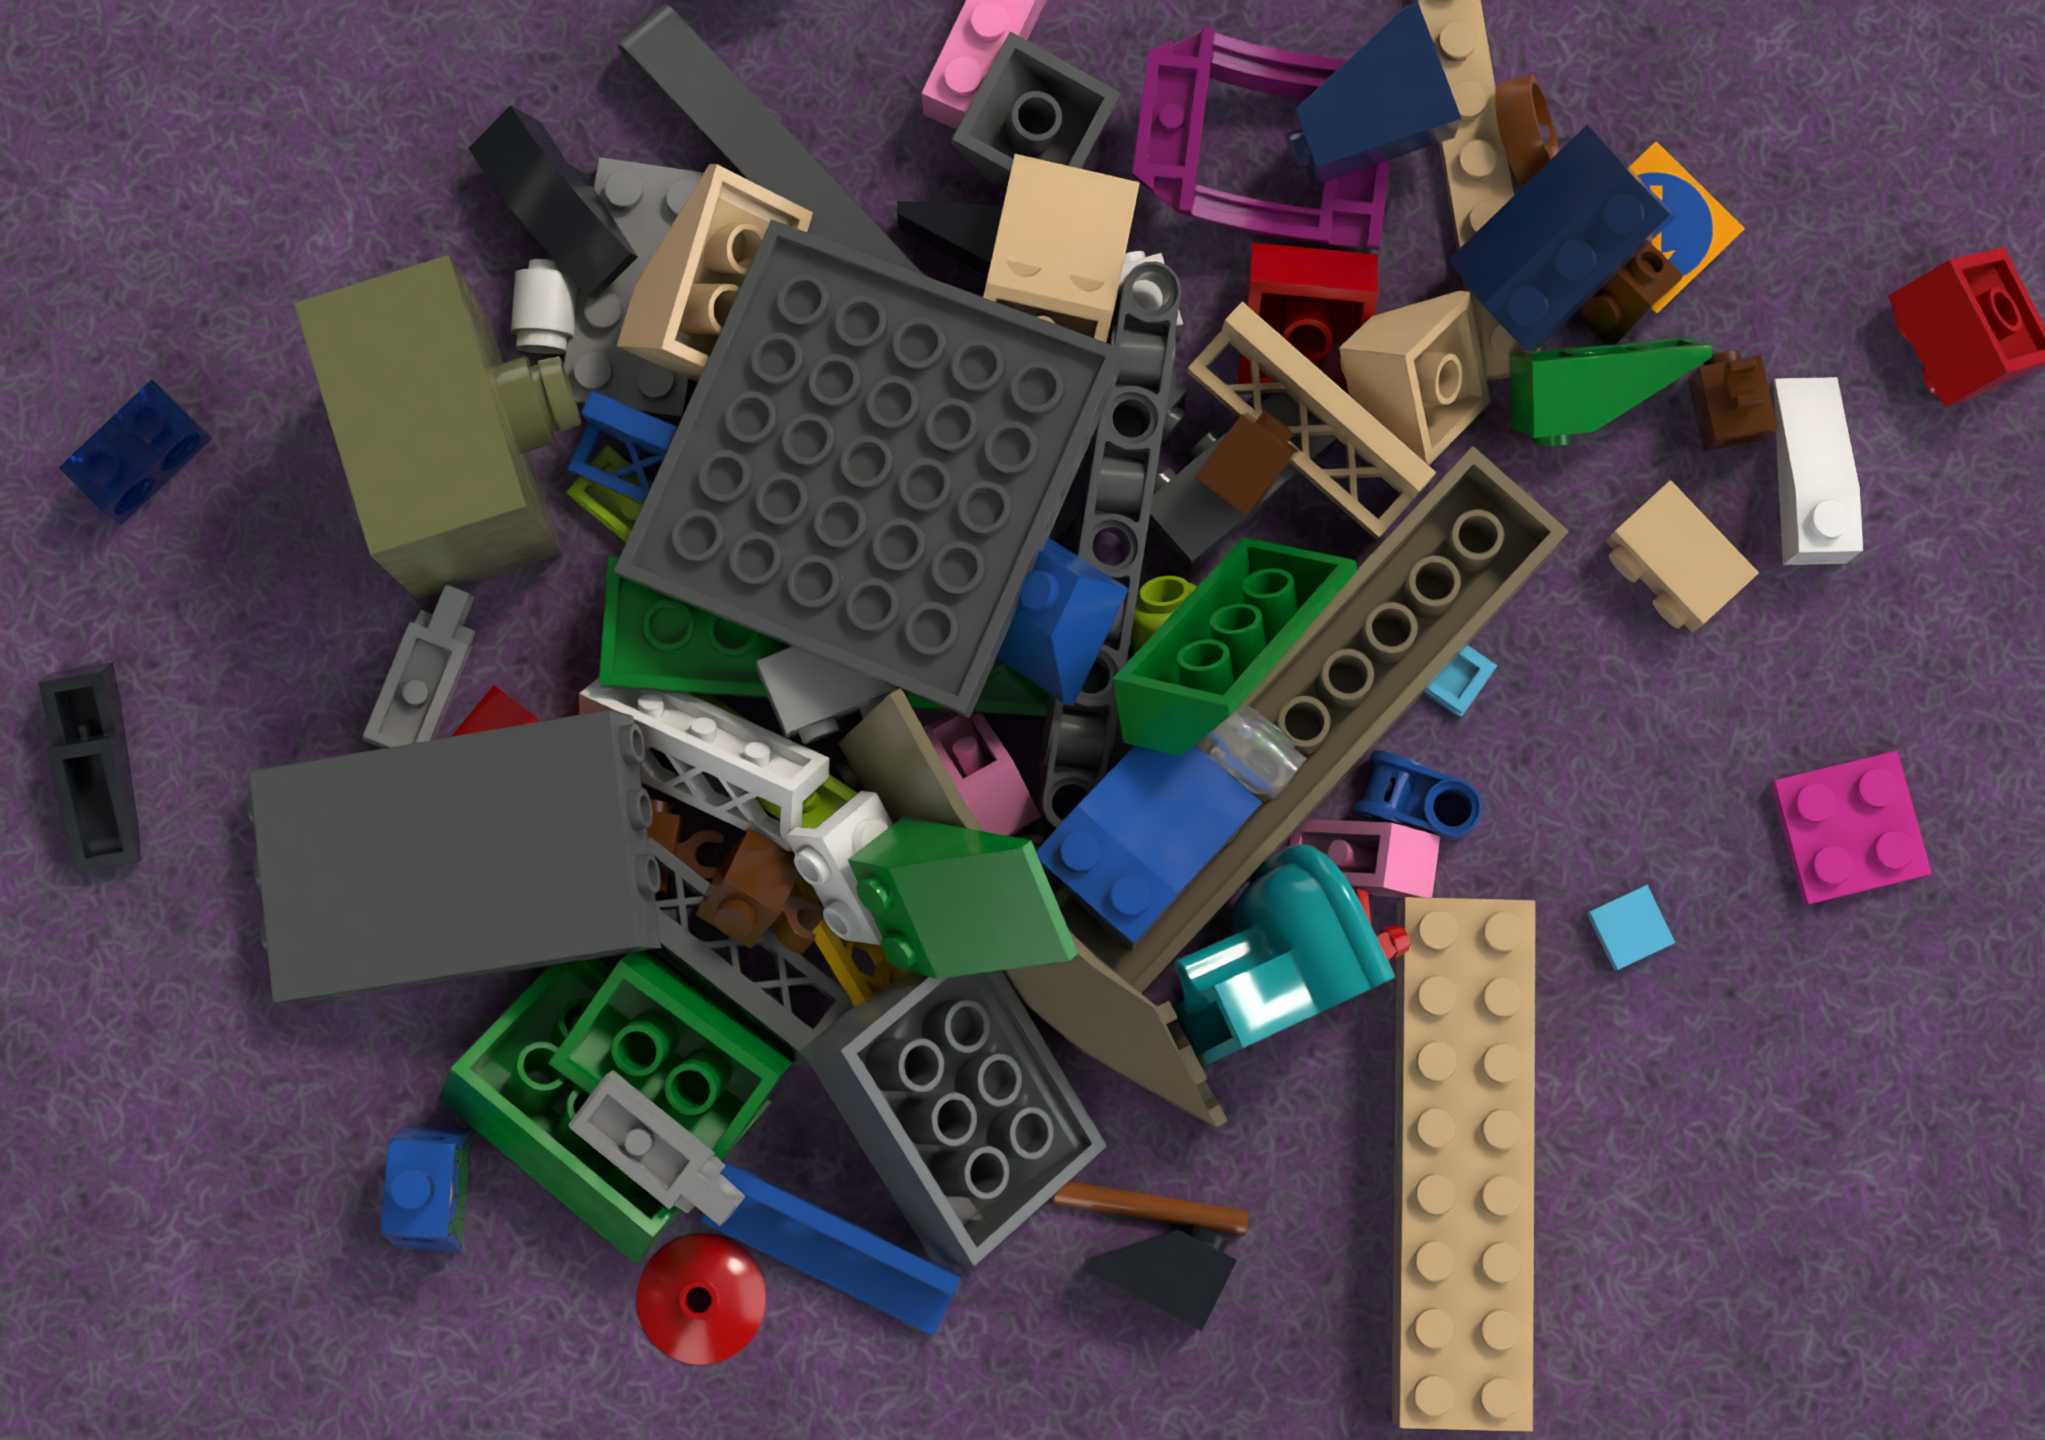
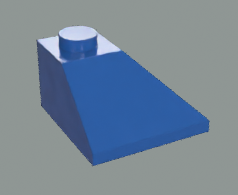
[996,537,1129,706]

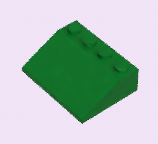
[438,958,772,1265]

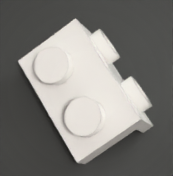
[786,791,893,945]

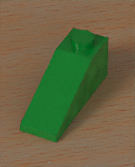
[1509,337,1712,446]

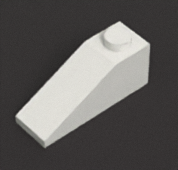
[1773,377,1863,565]

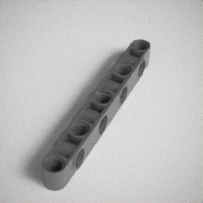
[1036,261,1181,830]

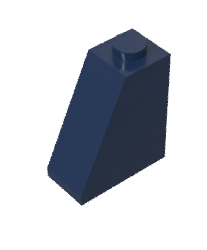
[1285,2,1462,186]

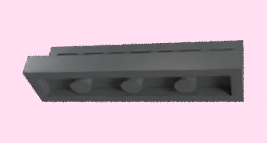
[648,837,852,1067]

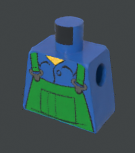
[381,1124,472,1252]

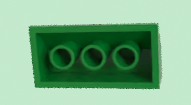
[1112,537,1357,756]

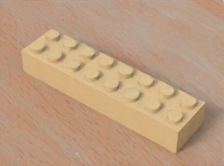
[1392,897,1535,1432]

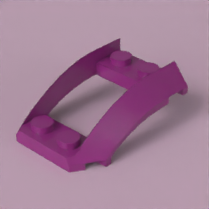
[1132,27,1390,250]

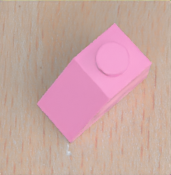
[923,712,1041,837]
[1289,819,1440,898]

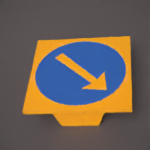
[1629,141,1745,315]

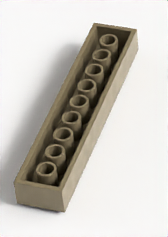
[1054,446,1569,996]

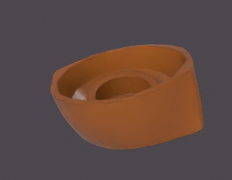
[1495,74,1559,185]

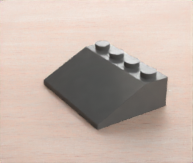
[801,970,1107,1266]

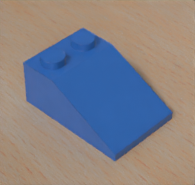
[1036,745,1262,951]

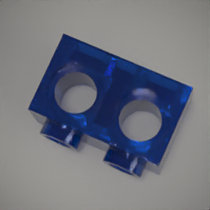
[59,379,212,525]

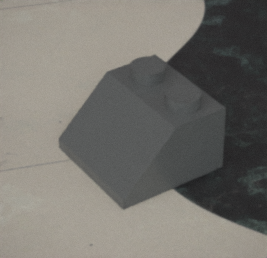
[950,31,1121,194]

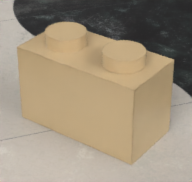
[1605,480,1759,633]

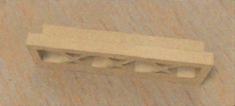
[1187,302,1436,540]

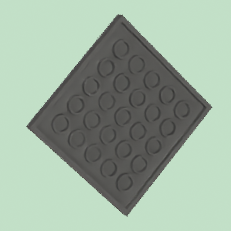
[614,219,1127,718]

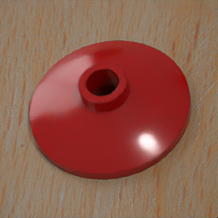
[637,1233,766,1365]

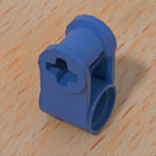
[1352,750,1482,842]

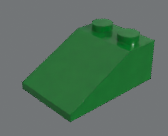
[847,817,1078,979]

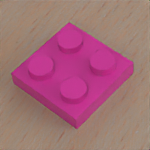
[1770,750,1932,906]

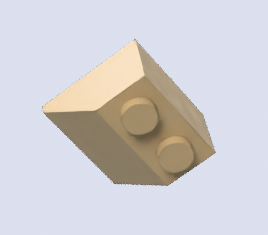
[1339,291,1491,465]

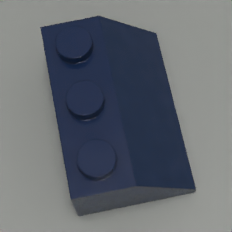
[1448,124,1677,352]

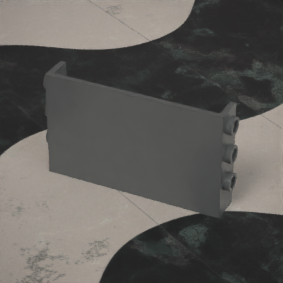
[246,710,661,1003]

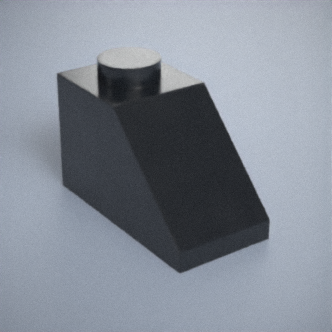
[1083,1223,1237,1331]

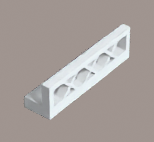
[579,678,830,852]

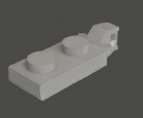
[362,584,475,749]
[568,1070,745,1226]

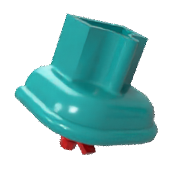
[1173,844,1411,1067]

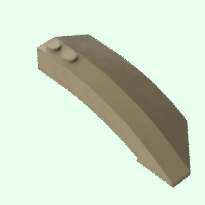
[834,688,1228,1128]

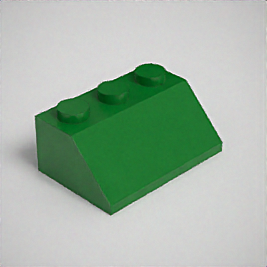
[548,950,796,1161]

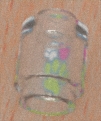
[1206,704,1307,800]

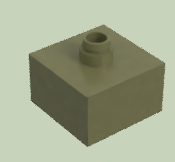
[294,255,581,600]

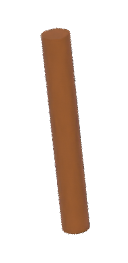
[1053,1181,1249,1236]

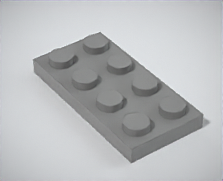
[564,157,704,421]

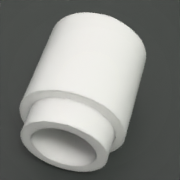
[511,259,578,355]

